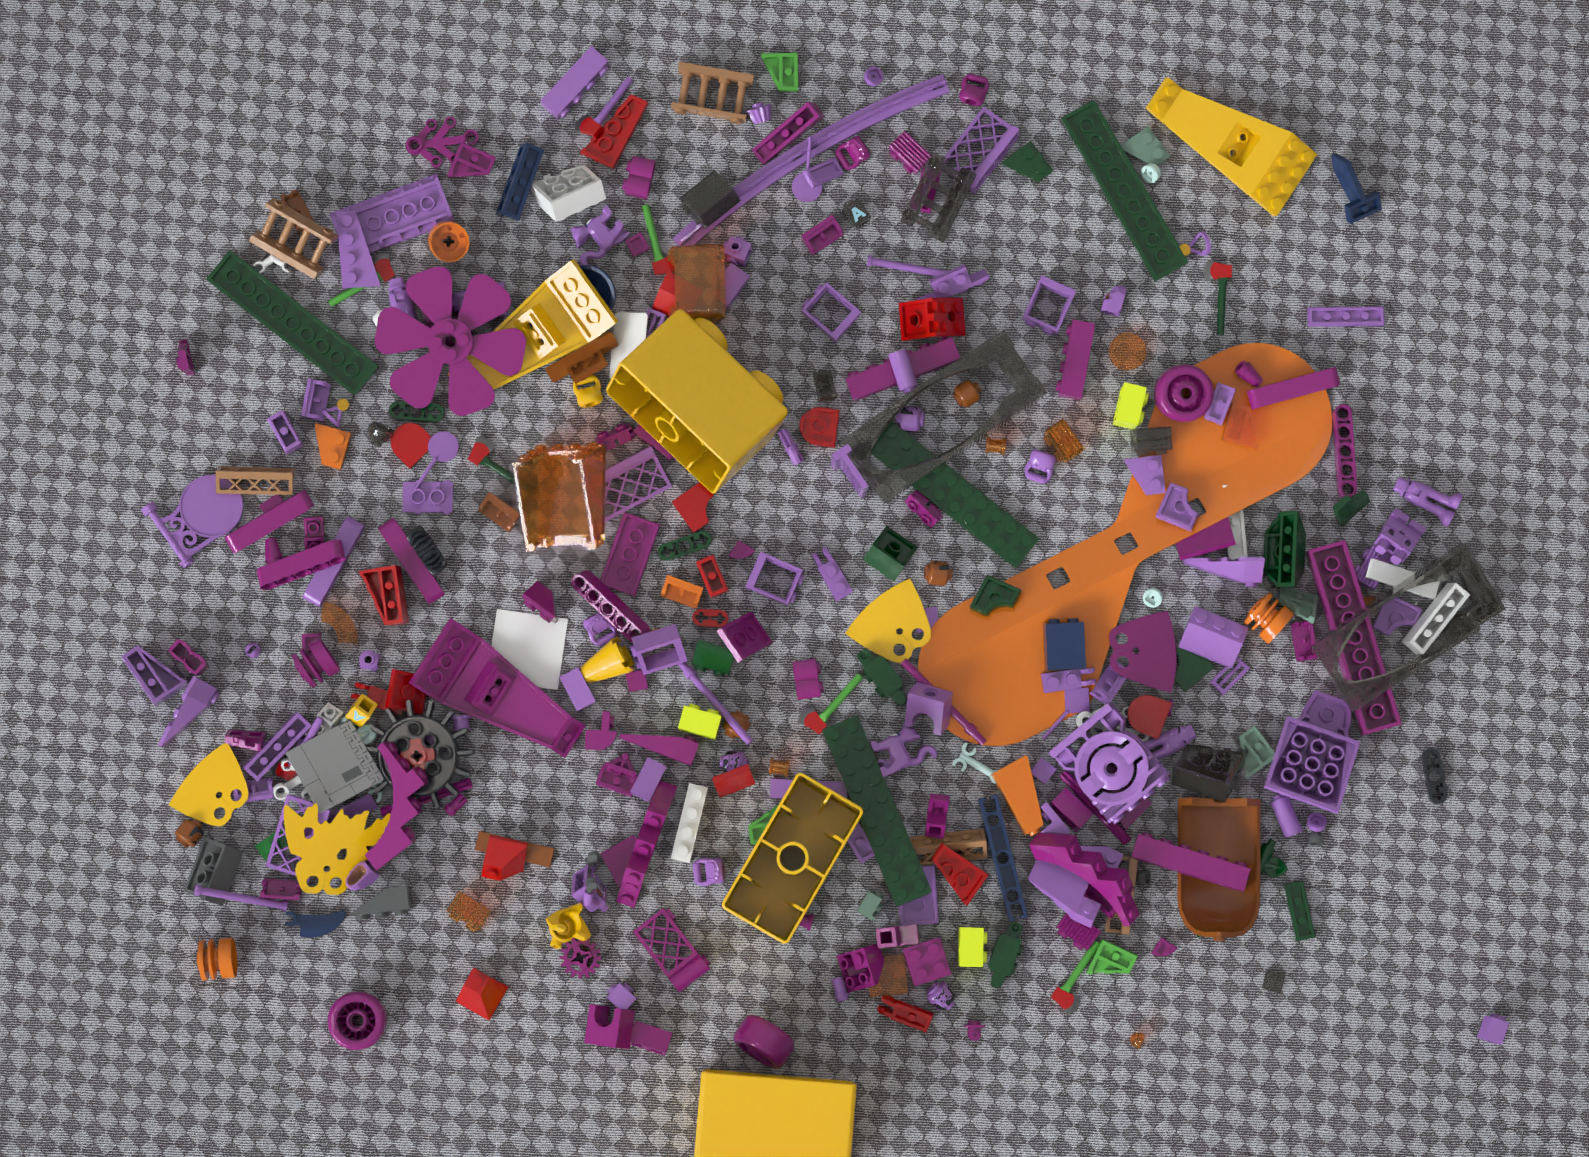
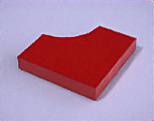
[672,482,714,533]

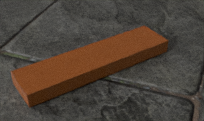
[475,831,554,867]

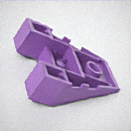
[1027,846,1124,928]

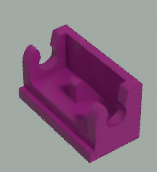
[801,215,844,256]
[1290,621,1318,662]
[1049,787,1094,832]
[260,878,302,900]
[630,1021,672,1056]

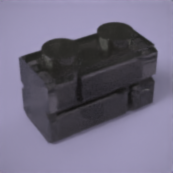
[1130,427,1172,456]

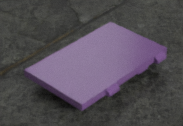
[403,480,453,515]

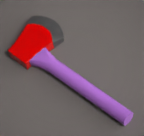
[575,76,633,138]
[271,716,324,781]

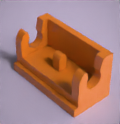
[661,575,704,609]

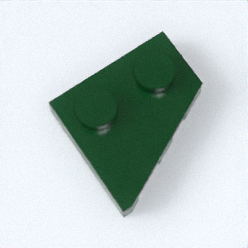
[1001,141,1054,183]

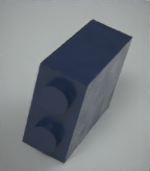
[1043,618,1086,670]

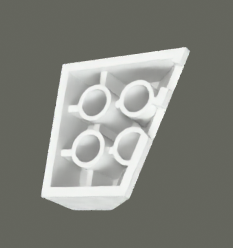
[531,165,606,222]

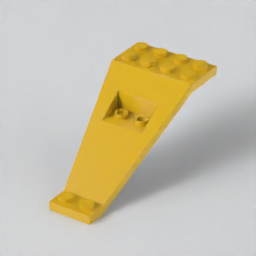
[1145,77,1317,217]
[447,259,619,389]

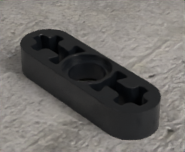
[1421,748,1447,804]

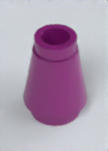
[1234,360,1263,388]
[265,538,283,564]

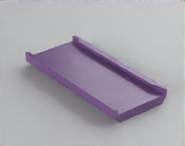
[330,174,455,254]

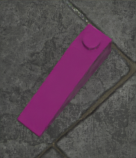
[752,102,825,165]
[619,734,700,766]

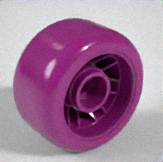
[1154,364,1214,422]
[327,991,388,1050]
[733,1014,794,1069]

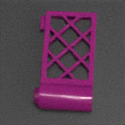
[633,908,711,993]

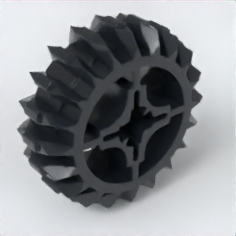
[406,525,447,575]

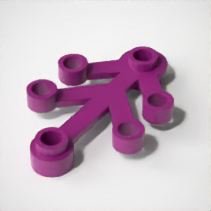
[405,116,479,168]

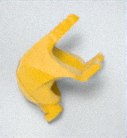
[546,903,591,949]

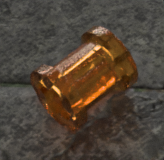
[985,436,1006,456]
[768,758,790,777]

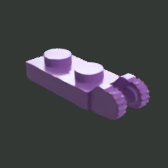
[811,547,853,602]
[1041,667,1097,693]

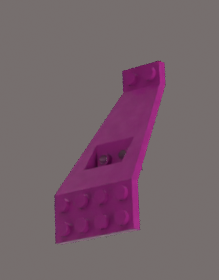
[409,618,586,758]

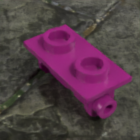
[594,423,635,452]
[904,490,943,528]
[963,1020,985,1041]

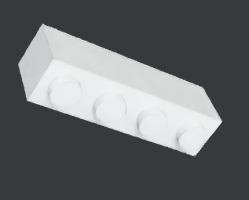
[1401,583,1470,654]
[671,783,708,863]

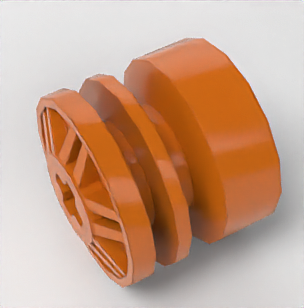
[428,221,470,262]
[1243,592,1294,644]
[197,937,238,981]

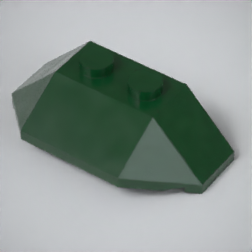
[1263,511,1306,588]

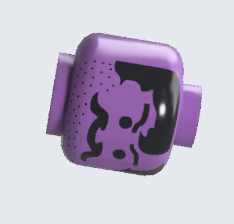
[896,406,925,432]
[720,750,749,773]
[927,982,956,1011]

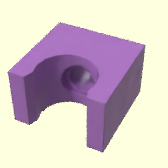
[904,682,953,736]

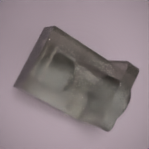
[813,370,837,402]

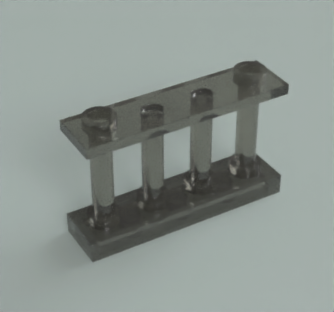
[900,152,977,243]

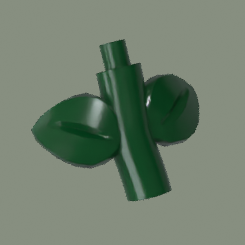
[1260,838,1288,878]

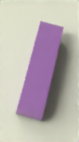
[303,516,365,607]

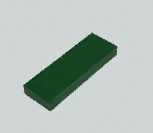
[1283,880,1315,941]

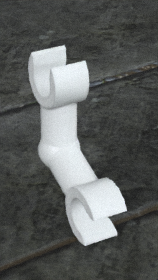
[253,254,290,274]

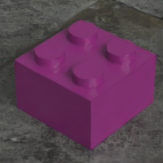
[902,937,952,986]

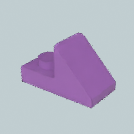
[1040,802,1071,835]

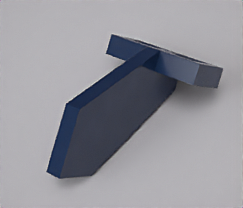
[1331,153,1382,224]

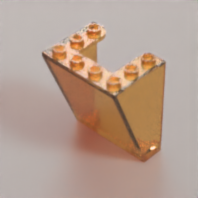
[512,442,606,552]

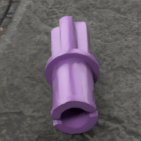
[778,428,805,466]

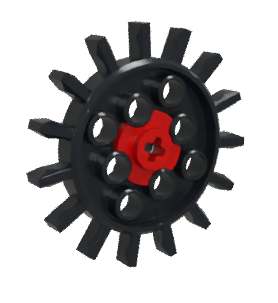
[365,700,475,809]

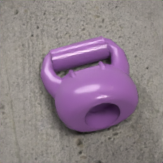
[1025,449,1056,484]
[583,612,617,647]
[693,857,725,886]

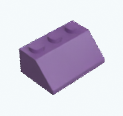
[1178,606,1249,669]

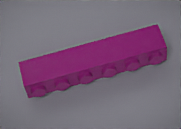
[845,337,961,402]
[1130,832,1250,892]

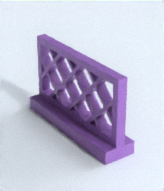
[938,107,1021,194]
[830,444,868,498]
[583,446,672,522]
[265,794,333,882]

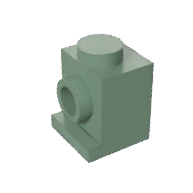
[857,890,884,921]

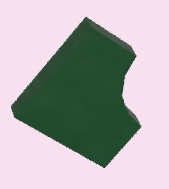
[1333,490,1370,527]
[970,575,1022,617]
[1175,647,1214,692]

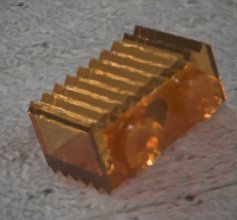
[1043,418,1085,464]

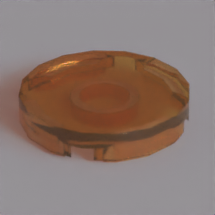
[1108,333,1147,371]

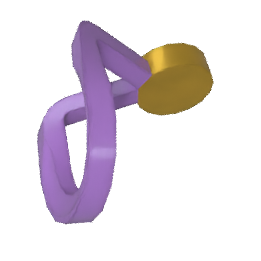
[1179,231,1211,256]
[321,398,349,428]

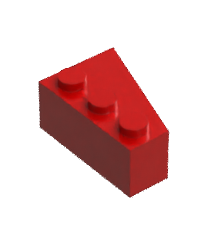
[358,565,409,626]

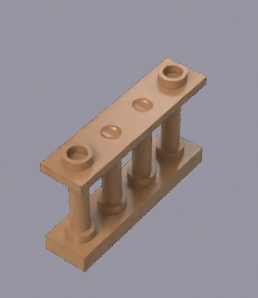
[671,62,754,125]
[249,198,338,279]

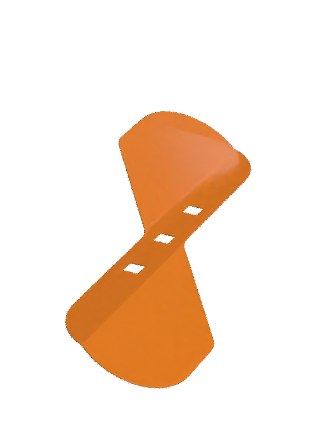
[918,343,1332,746]

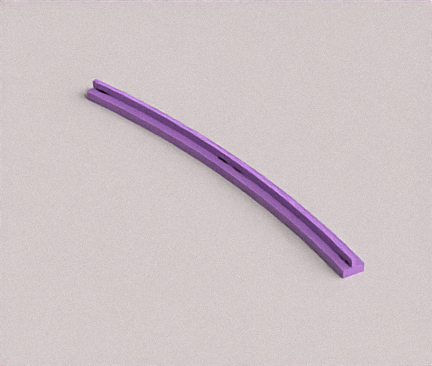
[673,74,950,253]

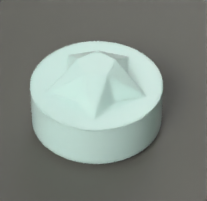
[1141,163,1161,183]
[1143,587,1163,608]

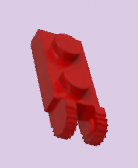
[351,682,403,716]
[877,995,934,1032]

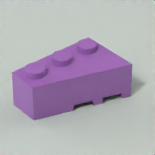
[122,646,188,707]

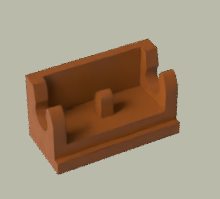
[280,189,315,233]
[478,492,521,533]

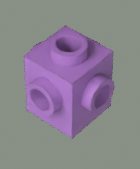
[722,236,753,267]

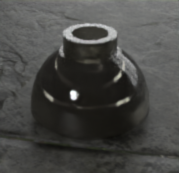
[368,422,394,447]

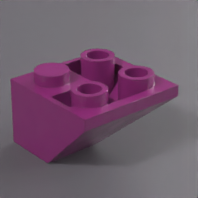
[521,581,558,624]
[837,943,884,993]

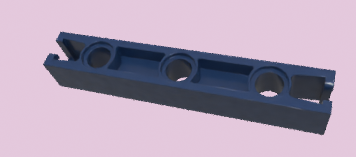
[978,794,1028,922]

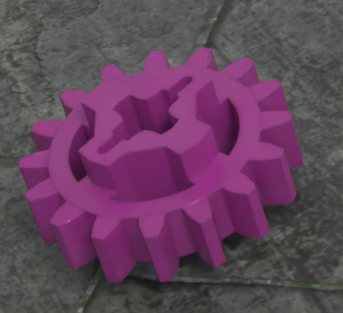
[559,938,602,979]

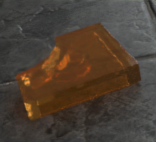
[868,954,908,997]

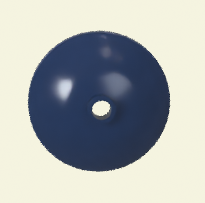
[579,265,616,311]

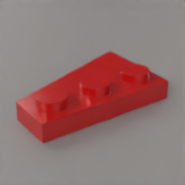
[931,843,989,906]

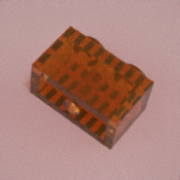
[447,891,493,932]

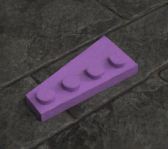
[336,211,381,289]

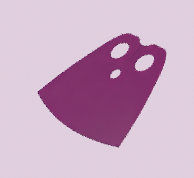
[1109,611,1176,693]

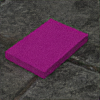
[1175,517,1236,561]
[717,611,773,663]

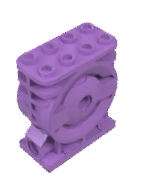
[1048,701,1171,825]

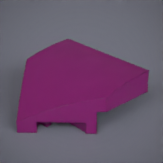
[595,753,637,798]

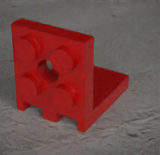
[898,298,966,341]

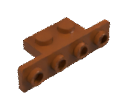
[545,331,619,384]

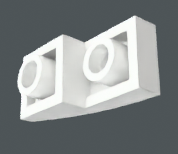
[305,702,344,737]

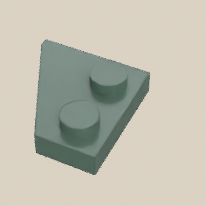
[1121,126,1171,166]
[1278,587,1318,623]
[1239,725,1275,778]

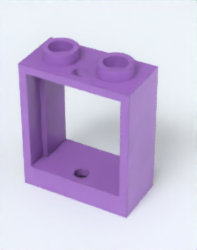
[1022,275,1076,335]
[801,282,861,343]
[745,552,805,607]
[630,624,687,675]

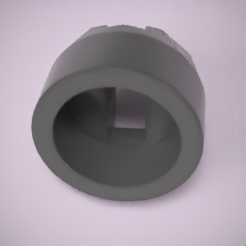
[1308,831,1324,846]
[1136,870,1151,885]

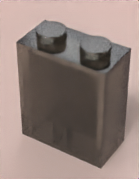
[679,170,741,229]

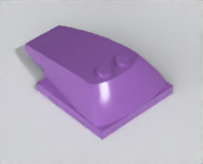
[1264,690,1360,814]

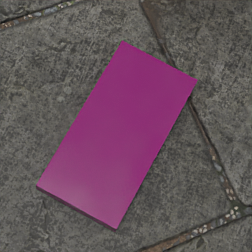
[600,512,661,597]

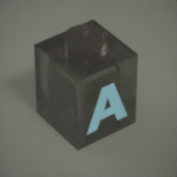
[842,198,871,230]

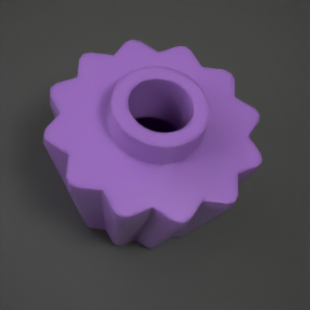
[746,102,771,124]

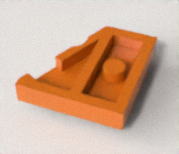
[315,423,351,470]

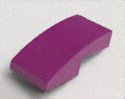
[303,516,325,550]

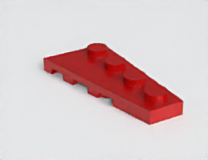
[580,94,649,170]

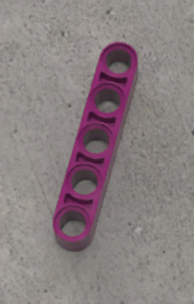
[1247,367,1341,409]
[1332,404,1357,498]
[224,489,315,554]
[378,517,445,605]
[256,539,346,590]
[571,570,650,643]

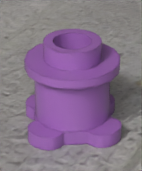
[359,650,381,671]
[452,715,471,735]

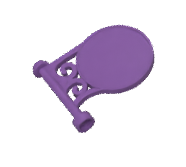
[141,475,243,568]

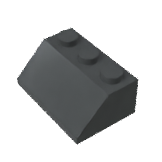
[184,837,243,906]

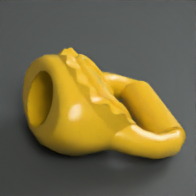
[573,374,603,408]

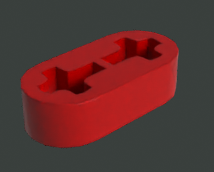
[692,609,729,628]

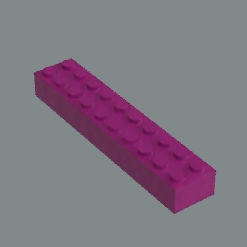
[1305,540,1402,736]

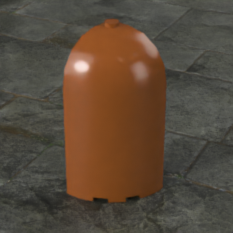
[1177,797,1261,941]

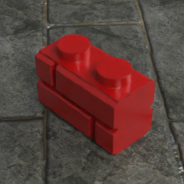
[696,555,729,599]

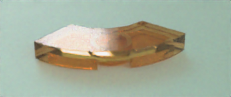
[321,602,358,644]

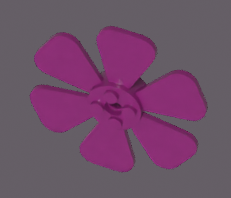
[375,266,526,416]

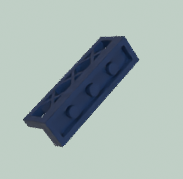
[495,143,544,221]

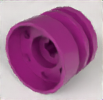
[291,637,341,689]

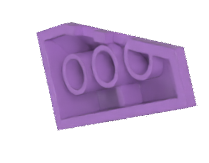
[1183,557,1265,588]
[158,676,220,747]

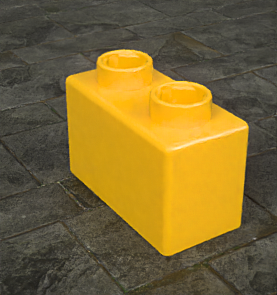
[606,309,788,494]
[722,773,863,944]
[694,1069,857,1157]

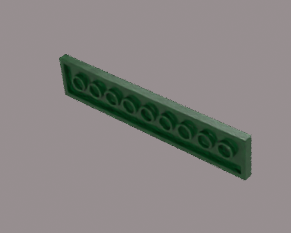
[1061,100,1188,282]
[206,250,379,397]
[866,420,1040,569]
[822,715,932,907]

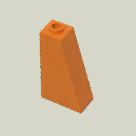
[991,755,1043,836]

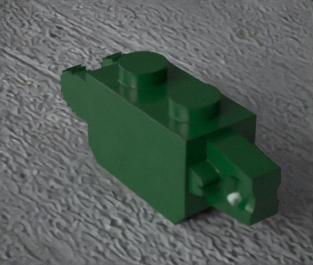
[857,648,907,706]
[988,921,1024,989]

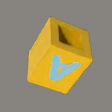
[345,694,378,728]

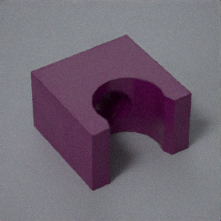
[584,1004,635,1049]

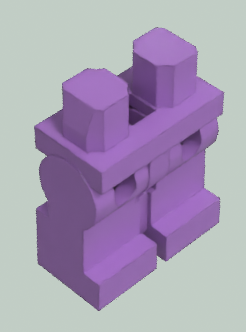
[1374,508,1427,565]

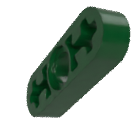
[389,401,445,422]
[658,531,712,561]

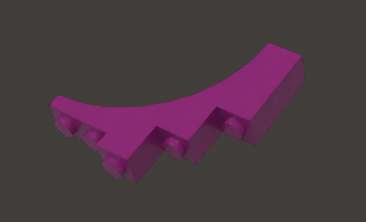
[365,740,429,871]
[616,781,677,908]
[1029,833,1140,926]

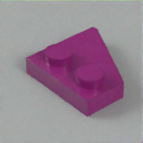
[447,142,496,177]
[176,339,195,376]

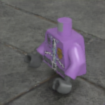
[571,851,611,912]

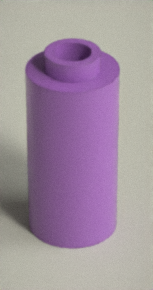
[888,349,918,394]
[1270,794,1303,838]

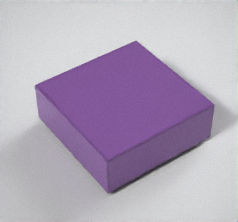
[1031,758,1056,785]

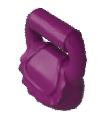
[959,73,989,106]
[835,136,870,170]

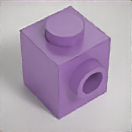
[606,983,637,1009]

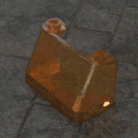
[668,244,726,324]

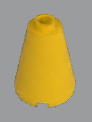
[580,637,635,683]

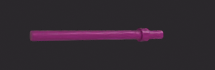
[901,658,987,746]

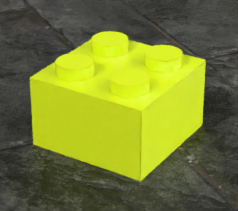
[1112,382,1149,430]
[678,703,722,740]
[958,927,987,967]

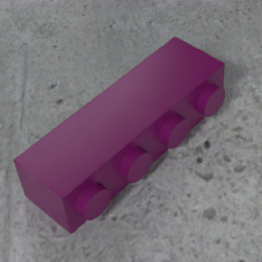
[1055,319,1095,401]

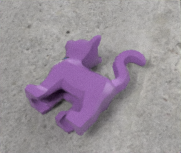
[571,206,630,265]
[871,724,938,777]

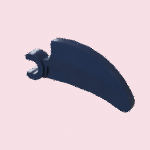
[285,911,346,938]

